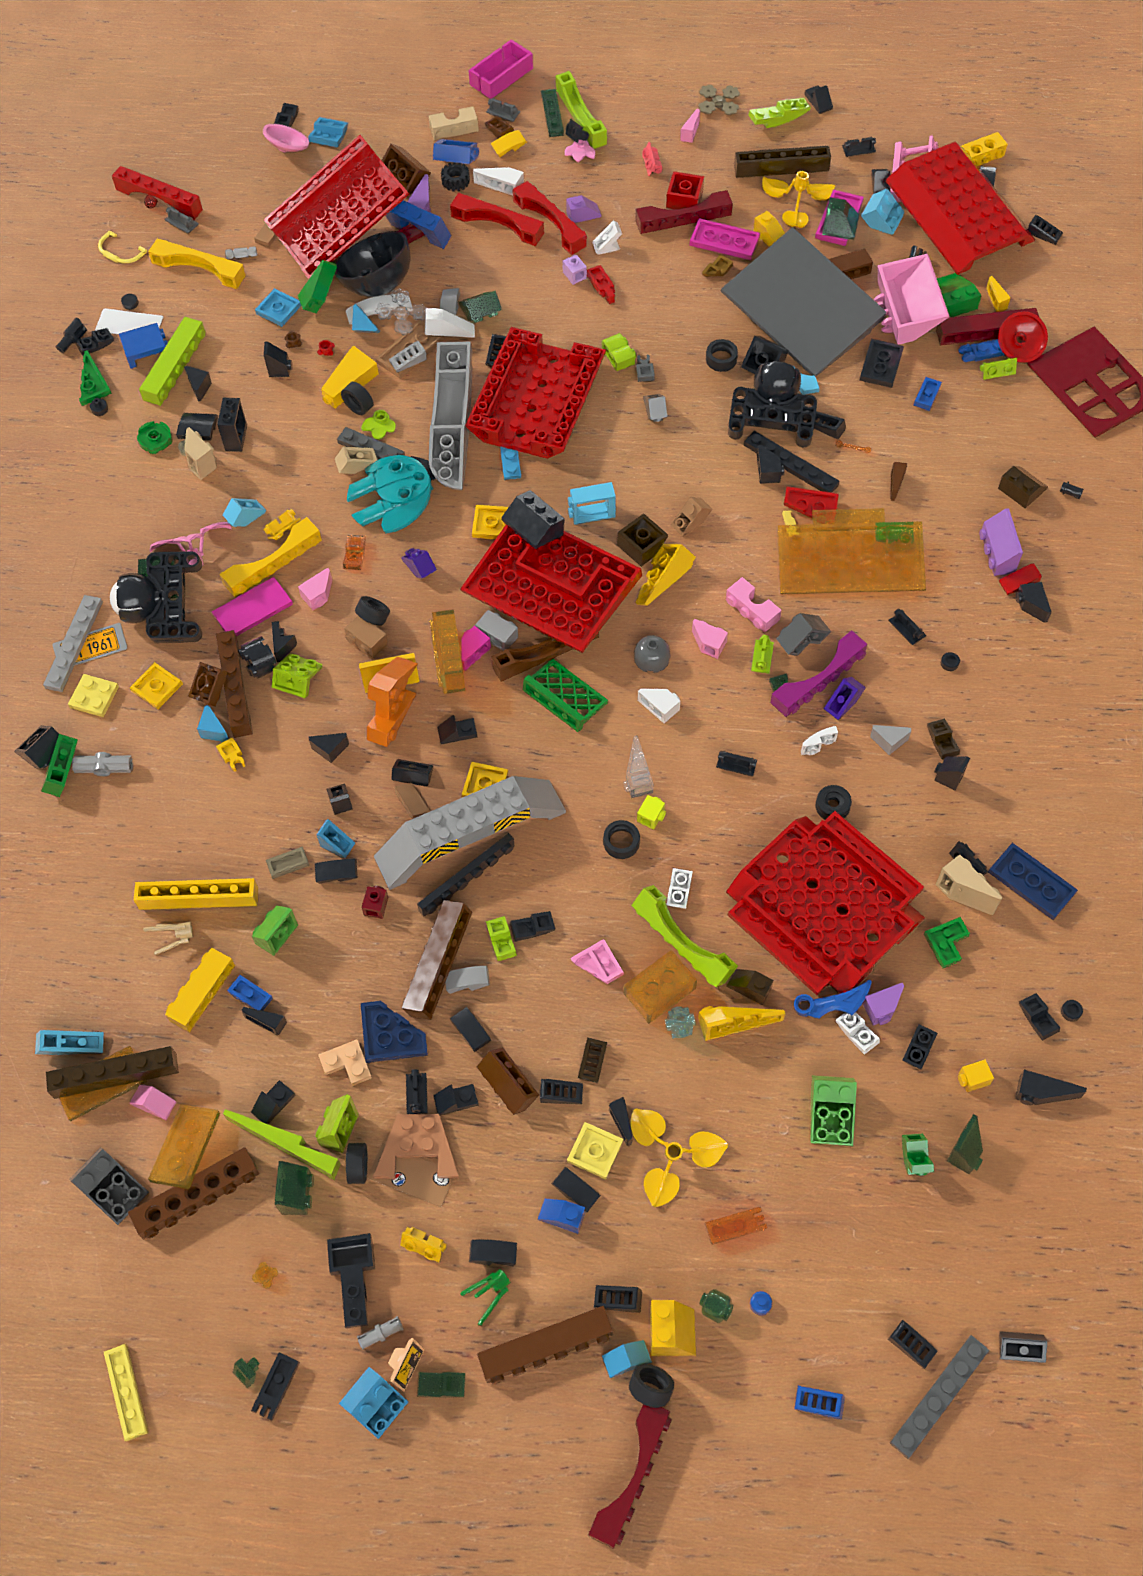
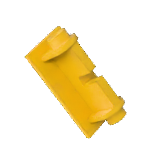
[263,509,301,540]
[400,1227,447,1263]

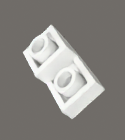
[801,726,838,755]
[666,868,693,909]
[836,1012,880,1055]

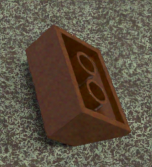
[381,144,431,196]

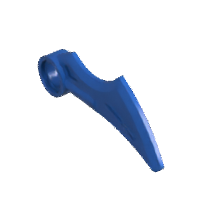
[794,980,872,1019]

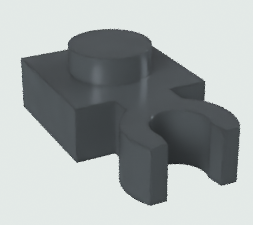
[636,354,655,382]

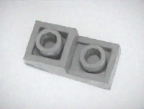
[440,288,460,315]
[446,966,490,994]

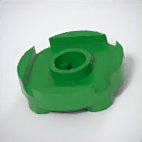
[137,421,173,454]

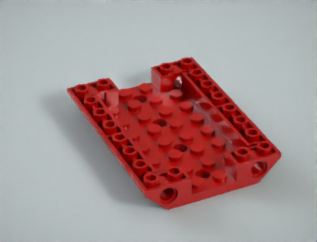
[466,327,606,459]

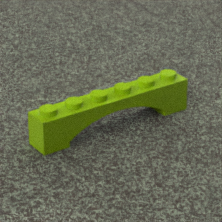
[556,71,607,149]
[631,885,738,987]

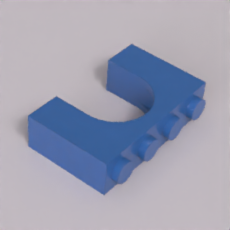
[385,200,452,249]

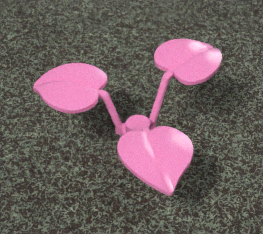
[150,522,232,566]

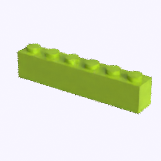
[139,316,206,406]

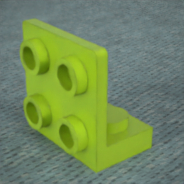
[272,654,323,698]

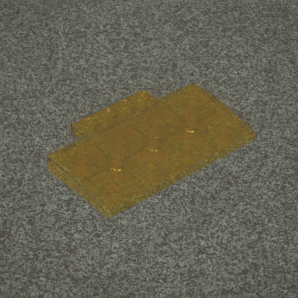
[777,508,926,594]

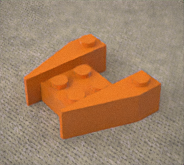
[367,656,418,747]

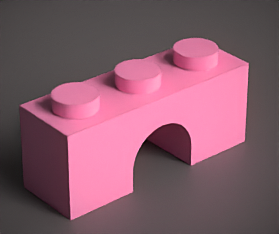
[726,577,782,633]

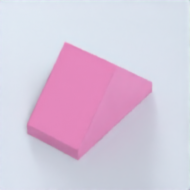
[129,1085,177,1121]

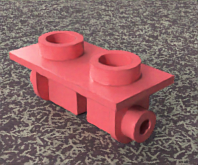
[642,142,663,176]

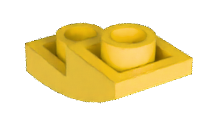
[491,130,527,158]

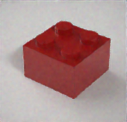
[666,171,704,210]

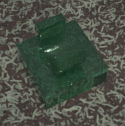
[233,1357,260,1389]

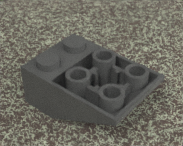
[69,1147,149,1225]

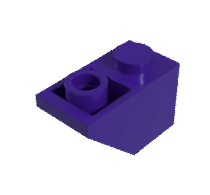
[401,548,437,579]

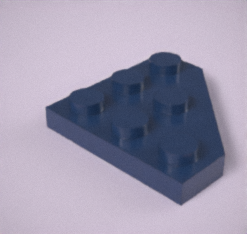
[360,1001,428,1063]

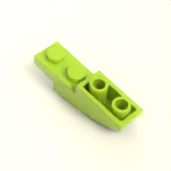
[748,98,811,128]

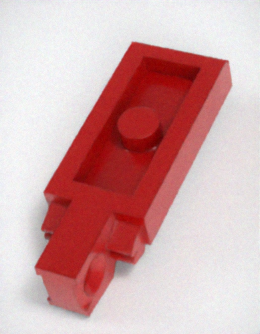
[587,265,615,304]

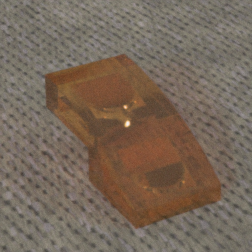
[343,535,366,570]

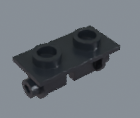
[565,119,589,143]
[842,136,876,157]
[888,608,926,645]
[716,751,757,777]
[949,841,988,876]
[406,1069,428,1114]

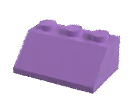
[979,508,1023,576]

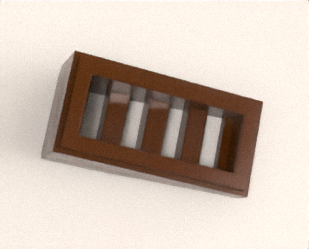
[485,116,514,138]
[890,462,907,501]

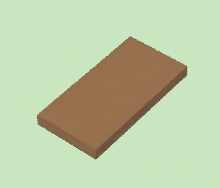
[376,320,445,379]

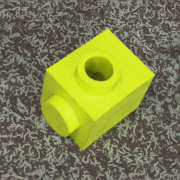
[637,795,666,830]

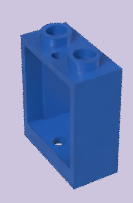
[433,139,479,164]

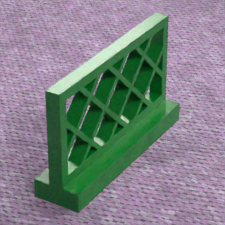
[522,659,608,732]

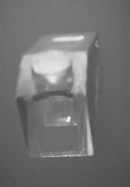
[623,735,654,798]

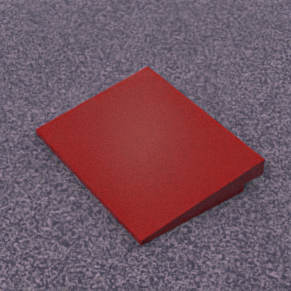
[460,524,643,653]

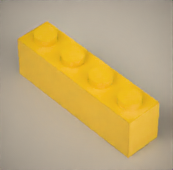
[165,947,235,1033]

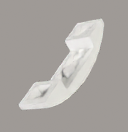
[346,295,413,324]

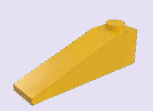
[698,1006,785,1041]

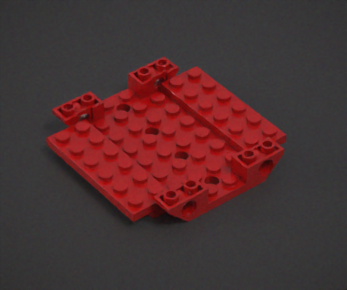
[726,811,925,995]

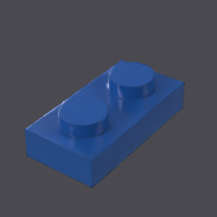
[913,377,942,411]
[227,975,273,1011]

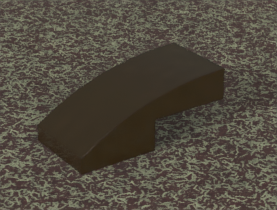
[927,718,960,760]

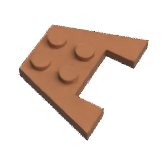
[373,1114,459,1179]

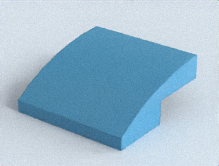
[308,117,348,147]

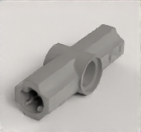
[72,752,133,777]

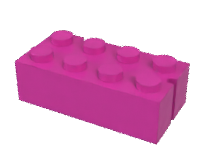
[468,39,533,99]

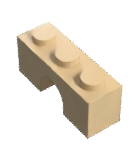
[428,106,478,140]

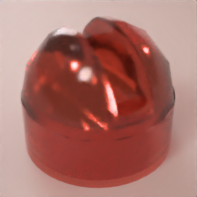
[144,194,158,209]

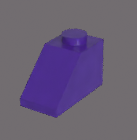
[824,677,866,720]

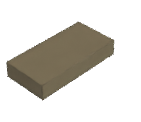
[266,846,310,879]

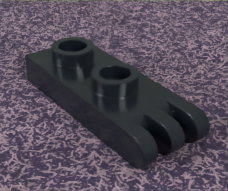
[251,1352,300,1421]

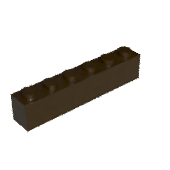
[734,145,831,178]
[46,1046,179,1099]

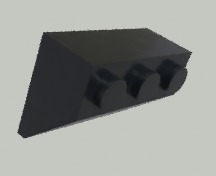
[501,490,565,549]

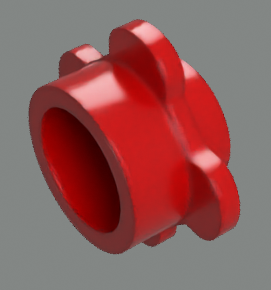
[317,340,335,356]

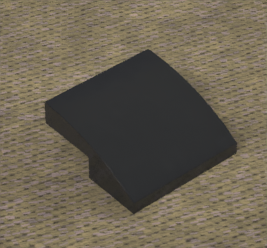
[176,413,218,440]

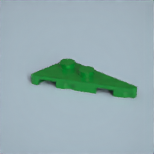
[79,351,112,406]

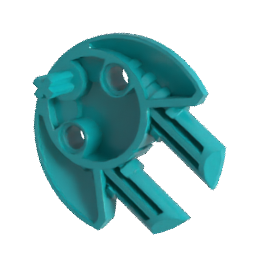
[347,455,433,533]

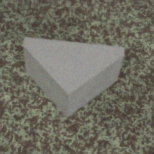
[870,725,911,755]

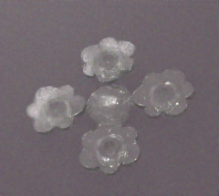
[375,289,426,335]

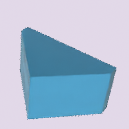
[352,304,380,333]
[197,705,229,742]
[316,819,355,858]
[602,1340,652,1378]

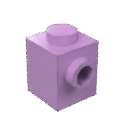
[563,254,587,285]

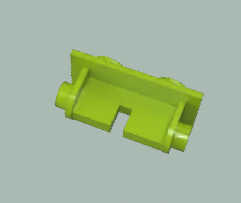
[980,358,1017,380]
[751,635,774,674]

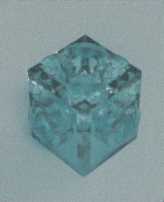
[665,1006,696,1039]

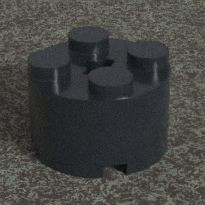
[238,636,276,679]

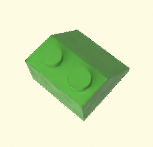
[252,905,298,956]

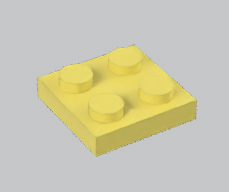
[68,674,119,717]
[567,1122,623,1179]

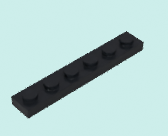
[744,431,840,493]
[417,833,515,917]

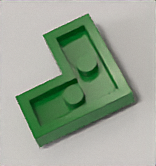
[924,917,970,969]

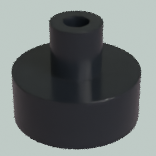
[90,398,108,416]

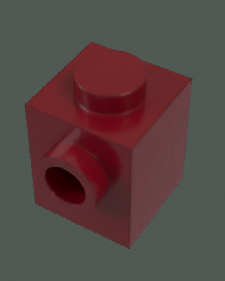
[361,886,389,919]

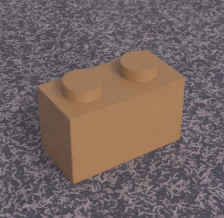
[344,616,388,658]

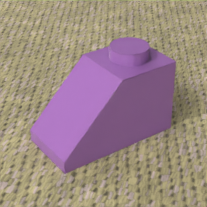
[566,195,601,223]
[863,983,904,1025]

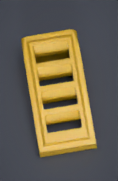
[986,276,1011,312]

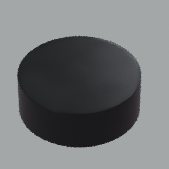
[121,294,139,310]
[940,652,960,671]
[1061,1000,1083,1022]

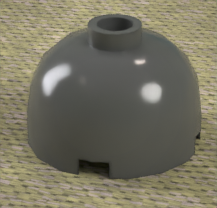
[634,635,671,673]

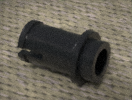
[1059,481,1084,499]

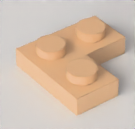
[318,1039,372,1086]

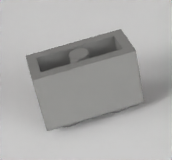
[475,610,518,651]

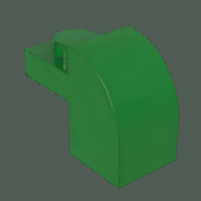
[902,1133,934,1176]

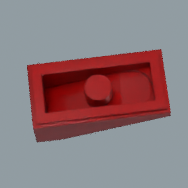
[999,563,1042,595]

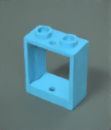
[568,482,616,525]

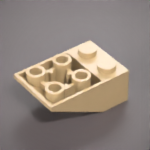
[935,855,1002,915]

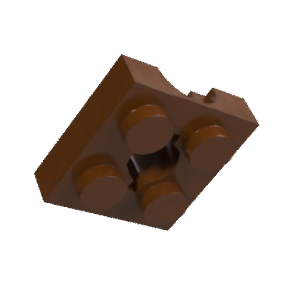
[188,662,228,707]

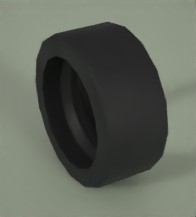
[706,339,738,372]
[341,382,374,415]
[603,820,640,859]
[346,1143,368,1184]
[629,1364,674,1408]

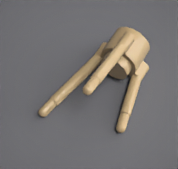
[143,922,193,955]

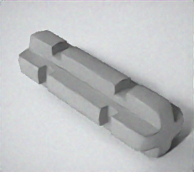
[225,246,257,259]

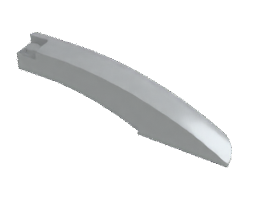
[429,342,472,490]

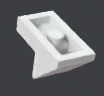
[592,220,622,255]

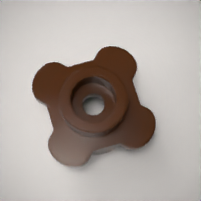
[284,332,302,348]

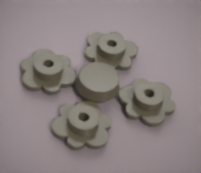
[698,85,740,115]

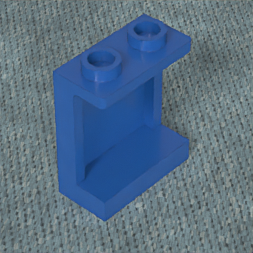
[119,323,168,369]

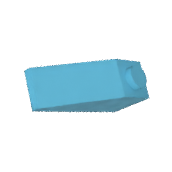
[35,1030,104,1055]

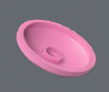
[263,124,309,152]

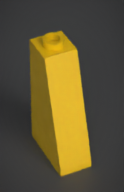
[321,346,379,409]

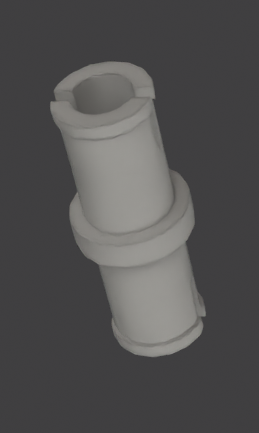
[357,1316,404,1350]

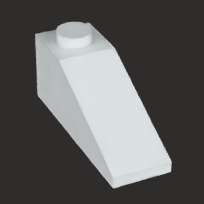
[473,168,524,196]
[425,308,475,338]

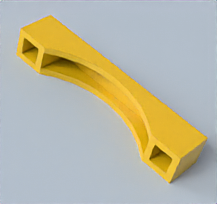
[148,238,246,289]
[219,517,322,598]

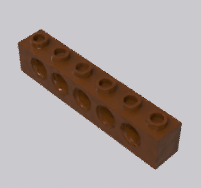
[128,1147,260,1240]

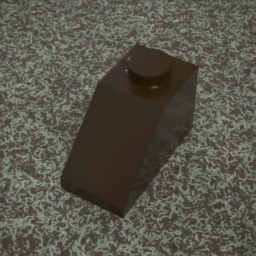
[726,969,774,1005]

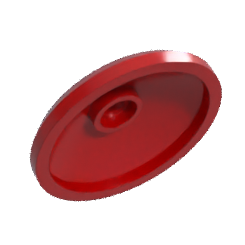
[998,311,1048,363]

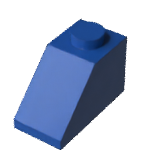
[538,1199,585,1234]

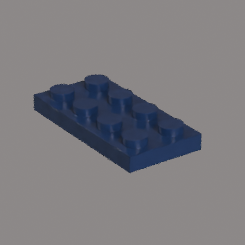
[988,842,1078,920]

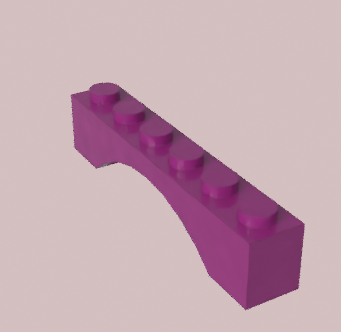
[770,630,868,717]

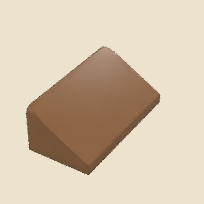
[394,783,430,819]

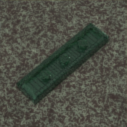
[541,89,564,137]

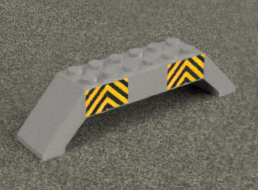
[374,776,566,890]

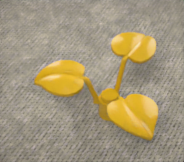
[762,171,835,228]
[631,1108,728,1207]

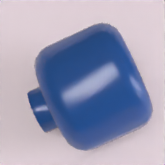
[750,1291,772,1316]

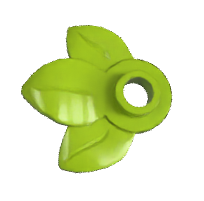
[361,410,396,440]

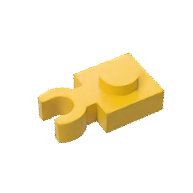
[216,737,246,772]

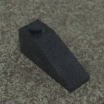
[1015,1069,1087,1105]

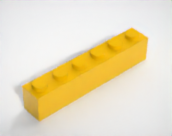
[133,878,258,910]

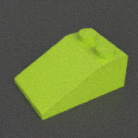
[316,1094,359,1153]

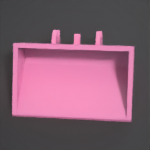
[874,254,950,345]

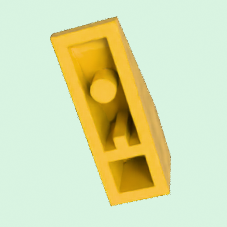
[753,211,785,247]

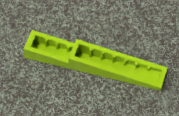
[223,1109,341,1180]

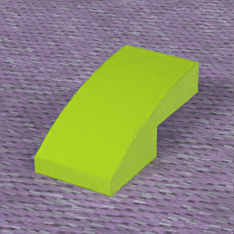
[486,916,517,961]

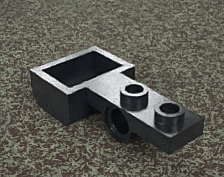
[327,1233,375,1329]

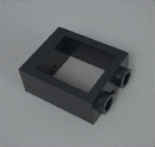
[217,397,247,452]

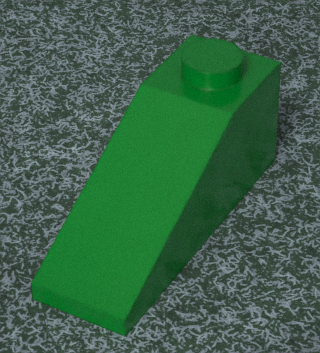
[297,260,337,313]
[41,734,78,797]

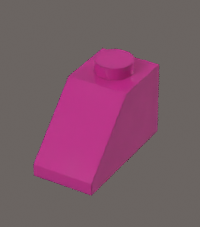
[461,626,491,671]

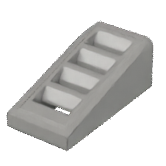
[389,341,427,373]

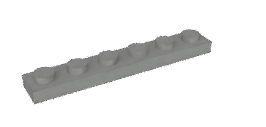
[43,595,103,692]

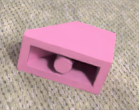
[298,568,332,610]

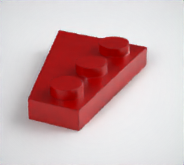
[784,486,839,528]

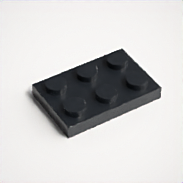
[859,339,904,388]

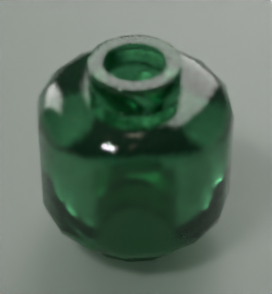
[699,1289,734,1323]

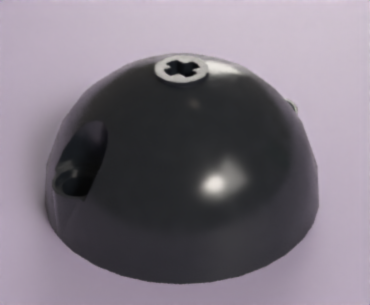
[335,231,411,297]

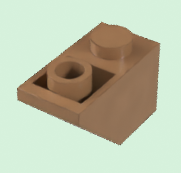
[671,497,712,536]

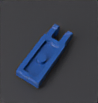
[958,339,1005,362]

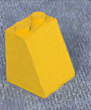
[650,1300,696,1356]

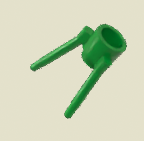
[460,1269,511,1326]

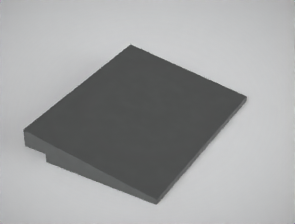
[721,227,887,377]

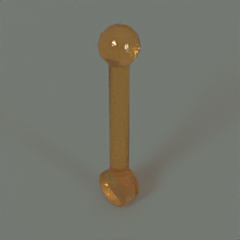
[836,440,871,453]

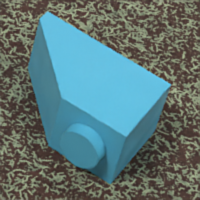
[223,498,266,527]

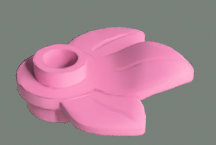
[565,139,595,162]

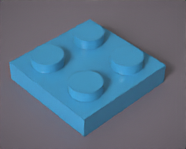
[255,288,301,327]

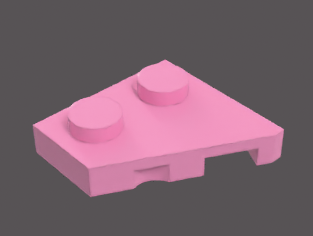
[570,939,624,984]

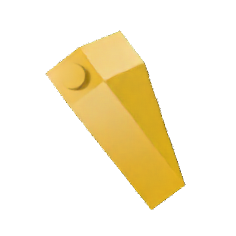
[635,544,696,606]

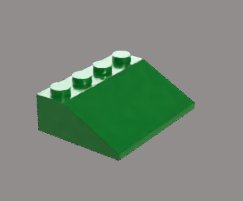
[937,273,982,318]

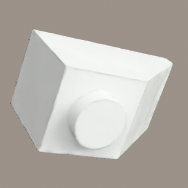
[638,689,680,723]

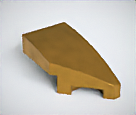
[702,254,734,277]

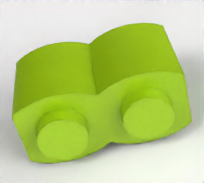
[602,333,636,371]

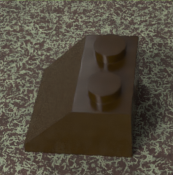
[998,466,1048,508]
[617,513,668,566]

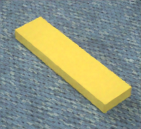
[104,1344,149,1442]

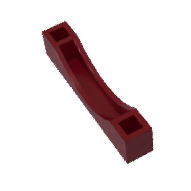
[635,190,733,234]
[588,1404,672,1549]

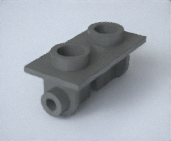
[486,98,520,122]
[164,207,199,234]

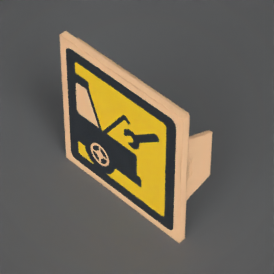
[388,1338,425,1392]

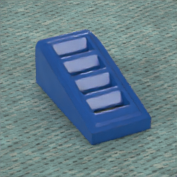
[794,1386,845,1420]

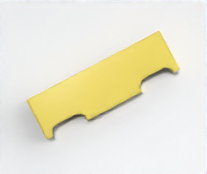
[782,511,799,537]

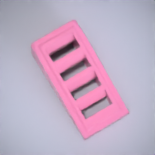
[680,109,700,143]

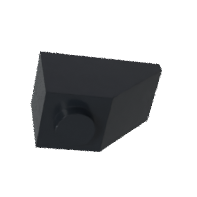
[263,342,293,377]
[757,445,785,484]
[1015,582,1052,622]
[934,756,970,790]

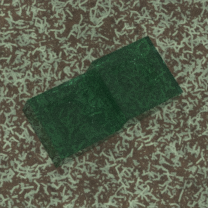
[417,1372,465,1398]

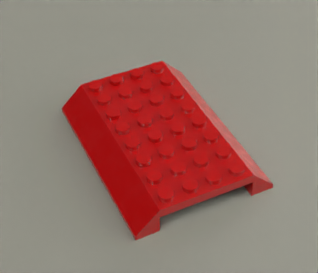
[264,135,409,279]
[886,141,1035,275]

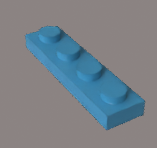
[500,447,521,480]

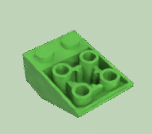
[810,1075,857,1146]

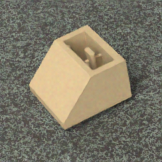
[184,428,216,480]

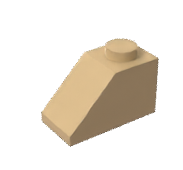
[335,447,377,474]

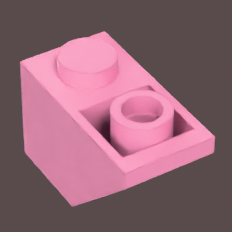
[692,619,728,659]

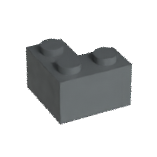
[776,613,831,656]

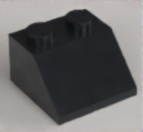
[741,336,789,374]
[14,725,59,769]

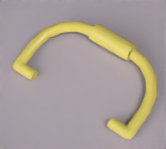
[98,231,147,263]

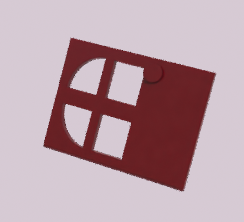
[1027,326,1143,438]

